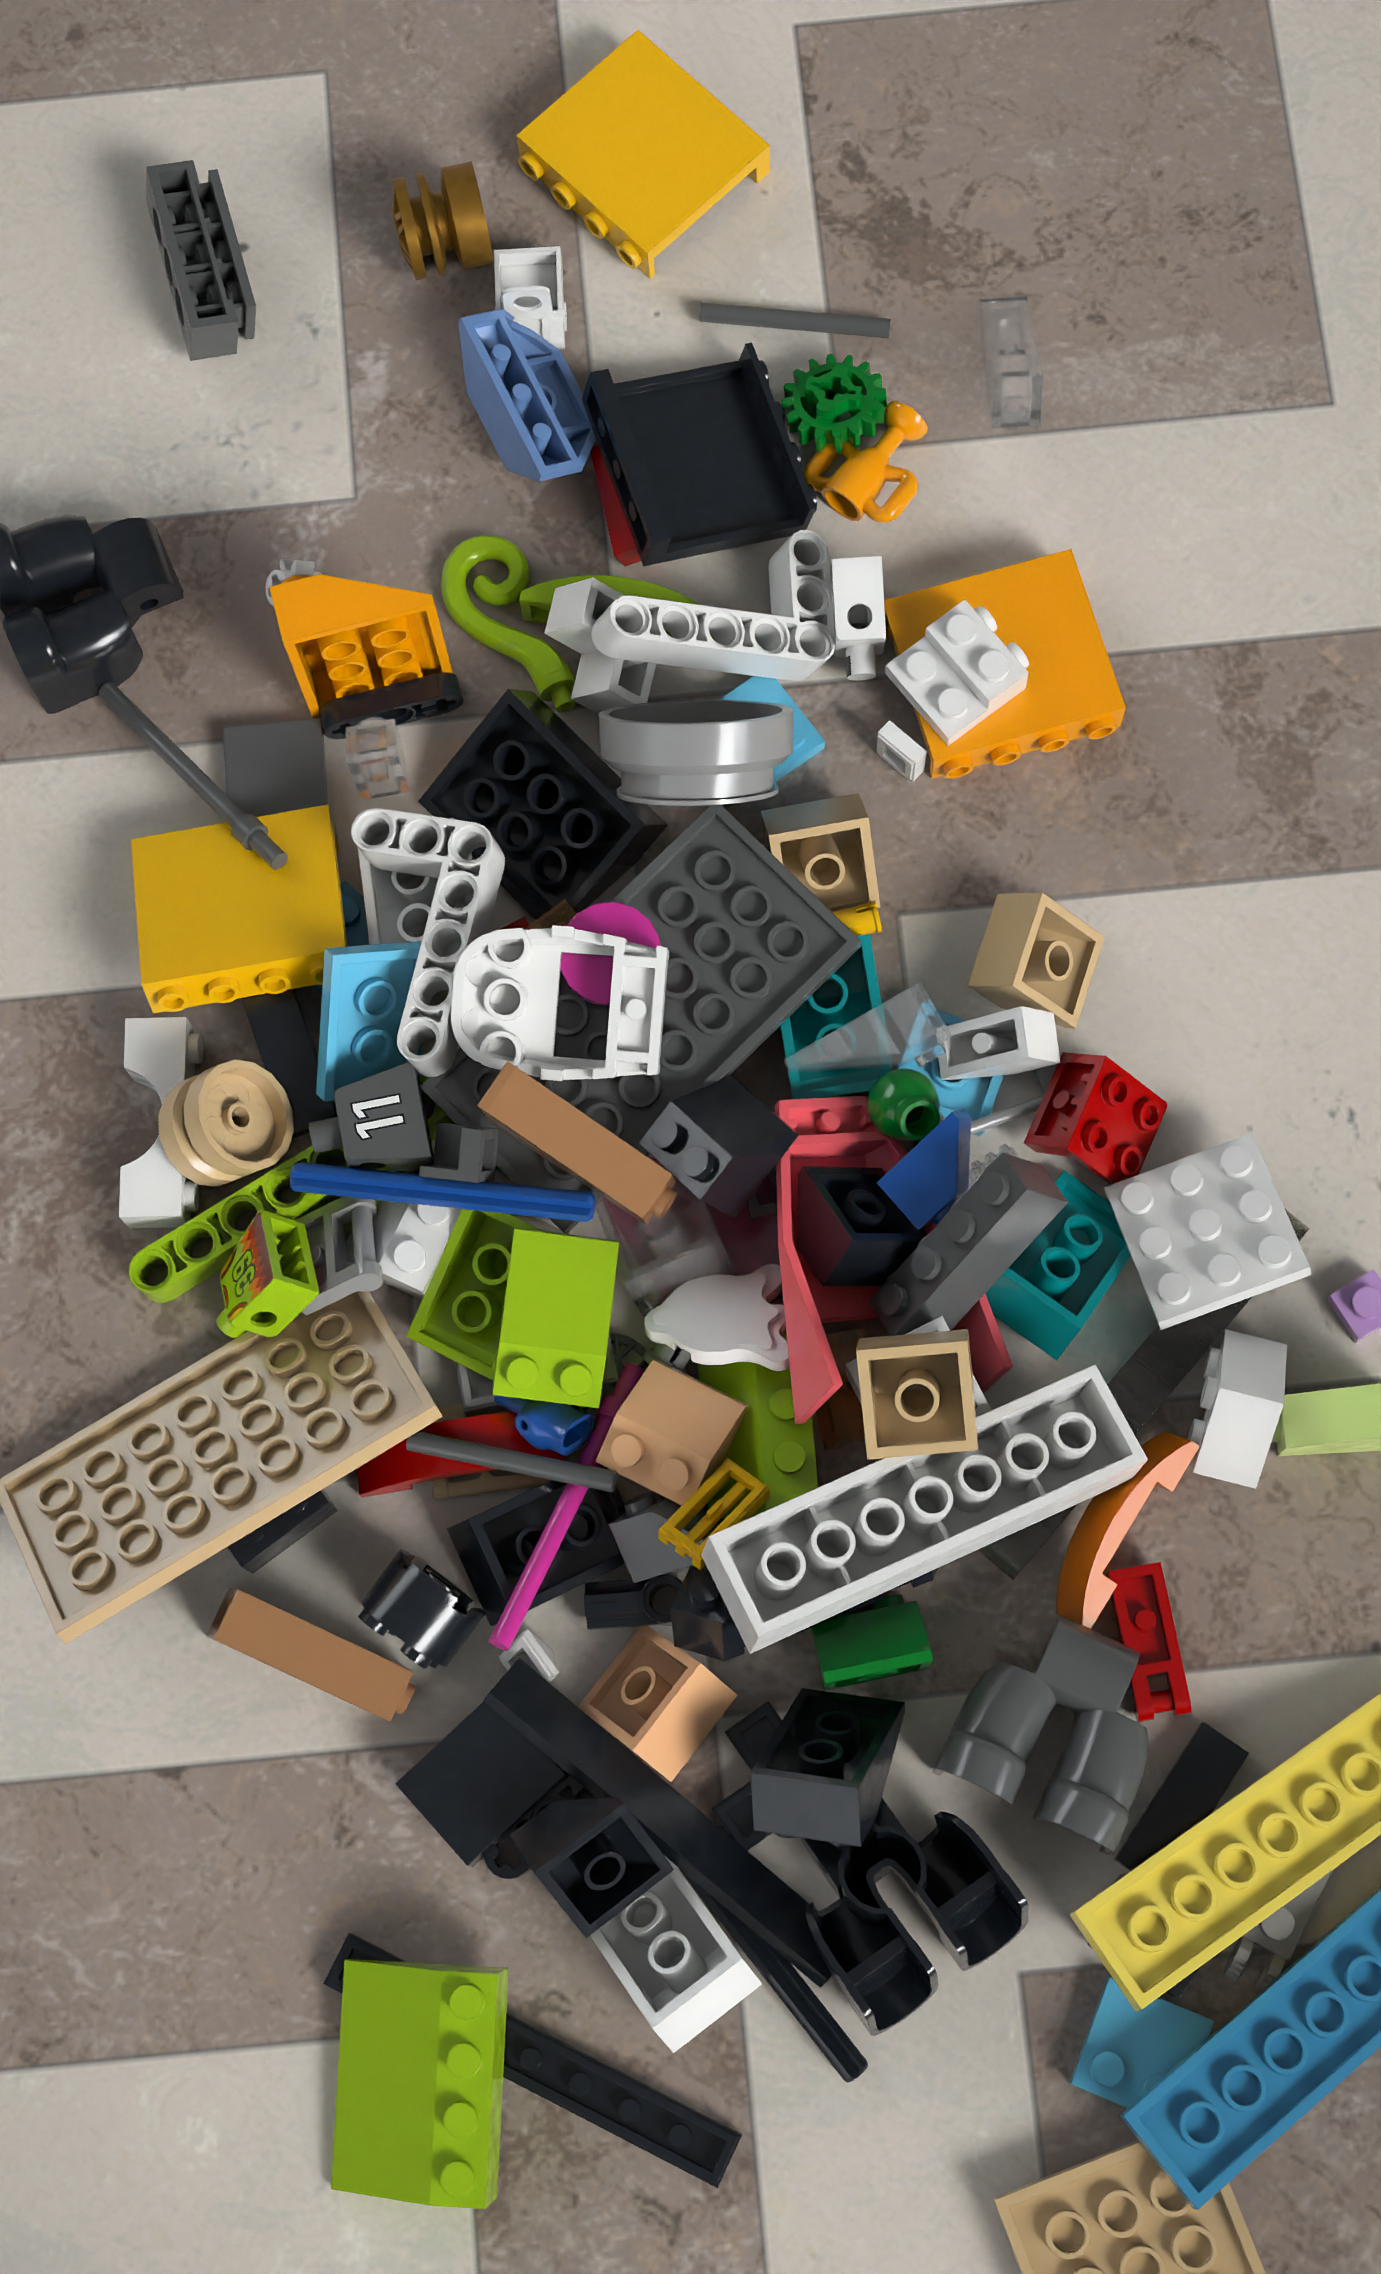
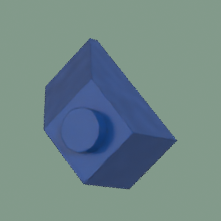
[877,1109,971,1230]

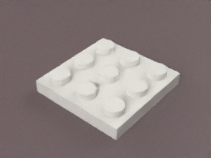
[1104,1133,1311,1330]

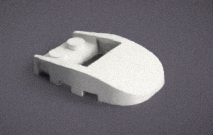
[451,925,669,1081]

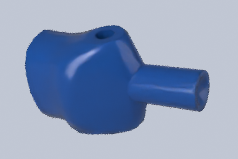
[494,1395,594,1455]

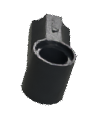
[584,1574,683,1630]

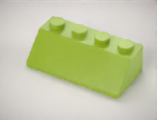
[698,1330,818,1519]

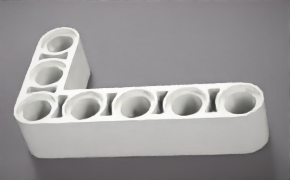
[591,530,835,681]
[351,808,505,1077]

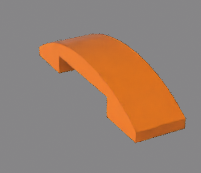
[1056,1431,1200,1629]

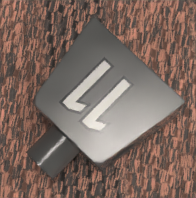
[309,1063,434,1171]

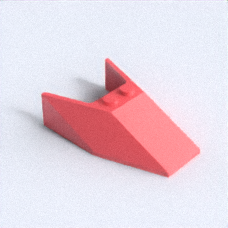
[775,1096,1013,1424]

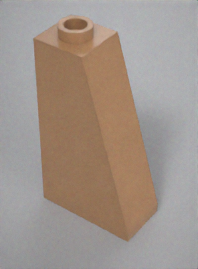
[477,1061,677,1225]
[206,1588,415,1722]

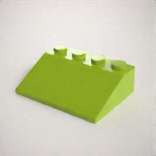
[331,1959,509,2209]

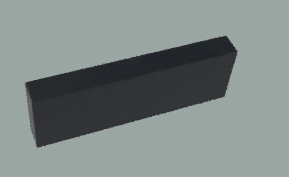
[1114,1722,1249,1871]

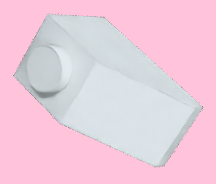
[934,1006,1061,1080]

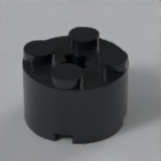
[358,1549,486,1669]

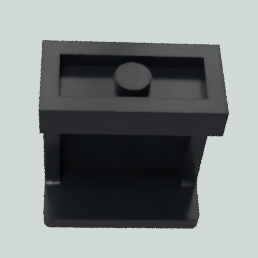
[395,1701,568,1867]

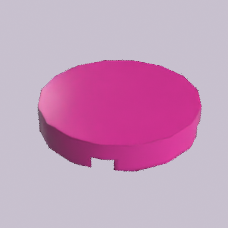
[560,902,661,1006]

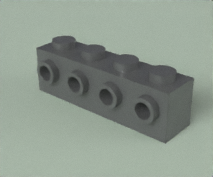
[869,1152,1068,1336]

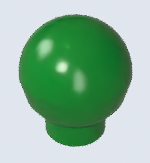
[868,1068,940,1141]

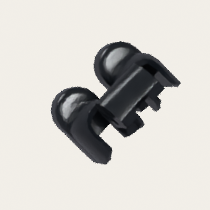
[0,515,184,714]
[801,1798,1028,2036]

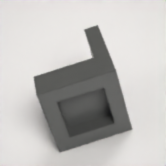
[419,1123,499,1183]

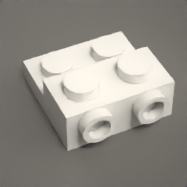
[885,600,1029,746]

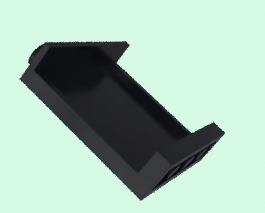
[582,342,817,567]

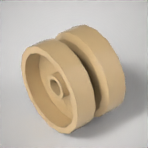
[158,1059,294,1187]

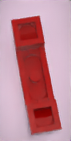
[357,1412,567,1498]

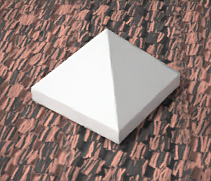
[499,1629,560,1682]

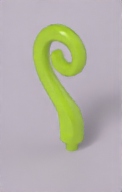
[441,535,575,713]

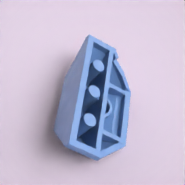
[458,309,596,482]

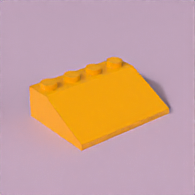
[269,574,453,719]

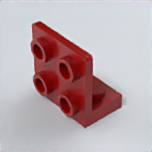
[1023,1052,1167,1185]

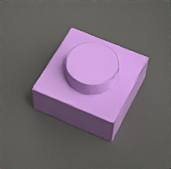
[1326,1269,1381,1343]

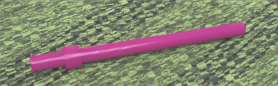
[489,1363,645,1651]

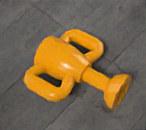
[803,401,928,523]

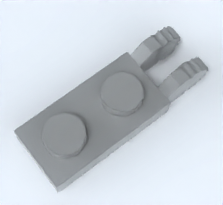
[1223,1871,1332,1995]

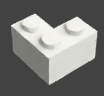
[544,577,656,714]
[1188,1329,1287,1489]

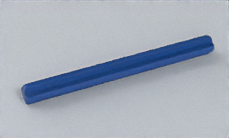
[290,1162,596,1222]

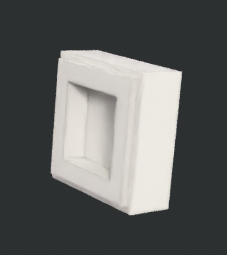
[876,720,927,782]

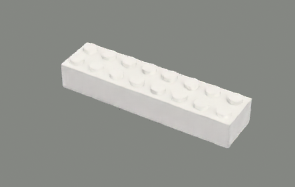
[701,1364,1148,1654]

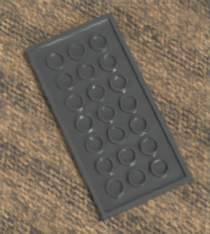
[420,805,862,1234]

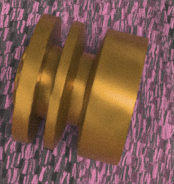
[391,161,494,281]

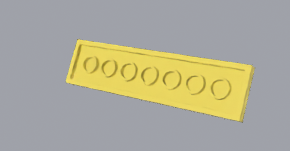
[1069,1692,1381,2012]

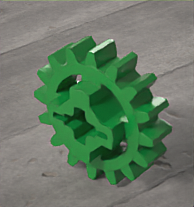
[781,354,887,453]

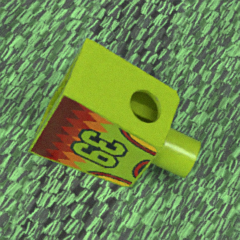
[216,1209,320,1338]

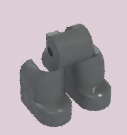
[932,1615,1150,1855]

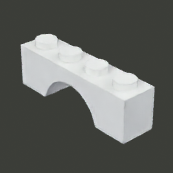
[119,1017,203,1229]

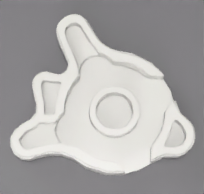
[644,1264,790,1371]

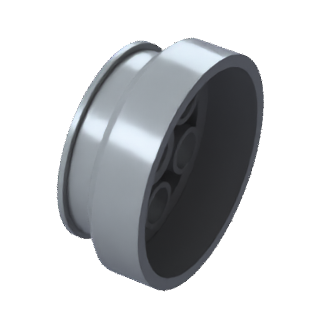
[599,700,794,806]

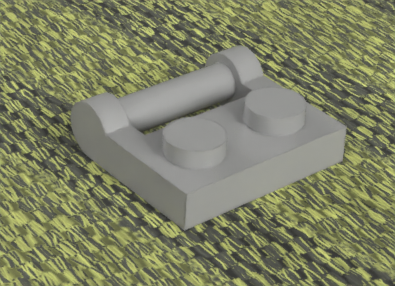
[295,1196,383,1316]

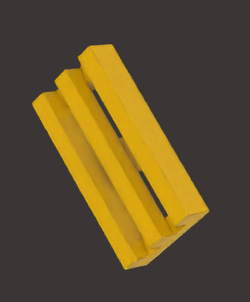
[658,1458,770,1570]

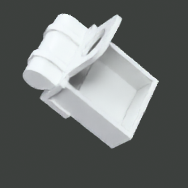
[494,246,567,350]

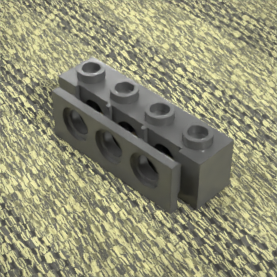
[146,160,256,361]

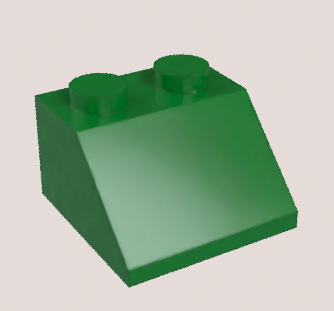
[810,1595,933,1691]

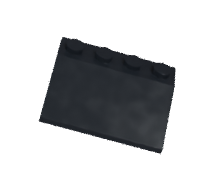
[418,689,668,928]

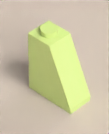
[1272,1383,1381,1456]

